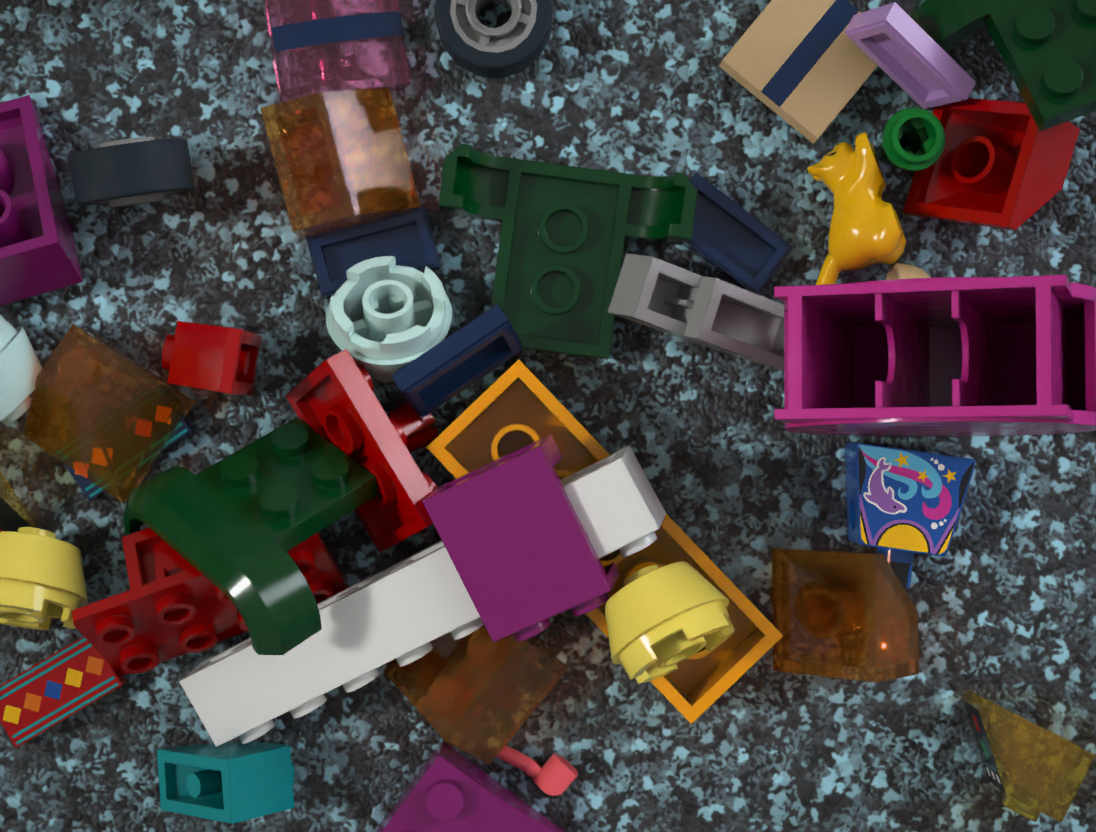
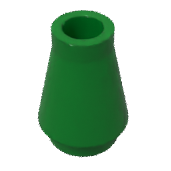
[880,108,945,171]

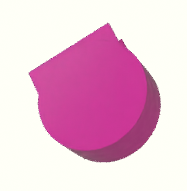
[774,275,1096,437]

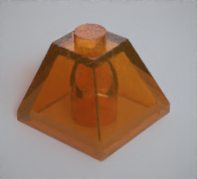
[23,324,196,504]
[772,548,919,683]

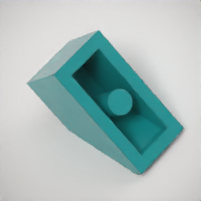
[157,741,295,824]

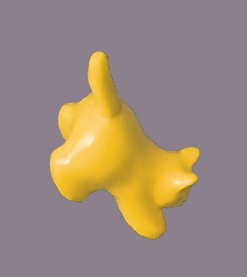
[807,132,907,285]

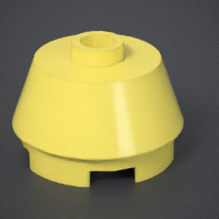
[0,527,88,630]
[604,561,735,684]

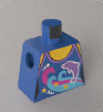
[845,442,976,588]

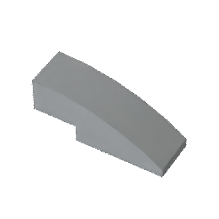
[608,253,784,372]

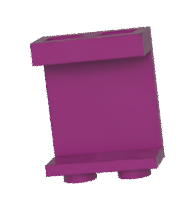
[422,434,620,642]

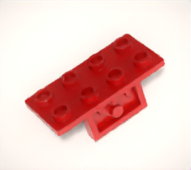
[71,528,349,675]

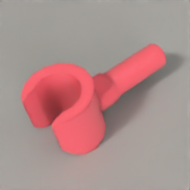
[490,740,578,796]

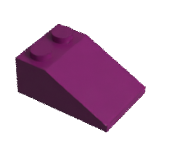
[0,95,83,306]
[375,741,565,832]

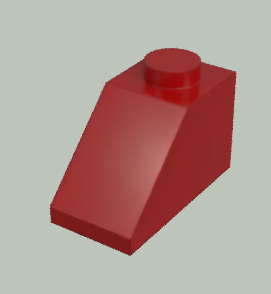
[162,321,262,396]

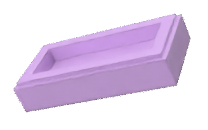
[845,2,976,109]

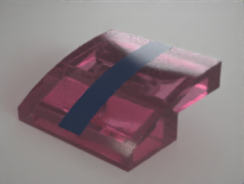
[264,0,411,104]

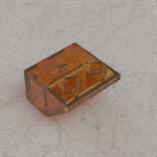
[260,88,421,240]
[383,625,568,765]

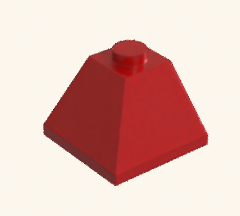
[903,98,1080,230]

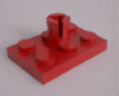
[285,349,438,553]

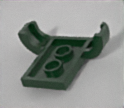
[910,0,1096,132]
[438,144,698,360]
[123,417,377,655]

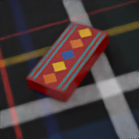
[0,636,127,748]

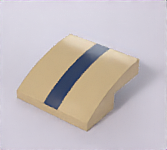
[719,0,878,144]

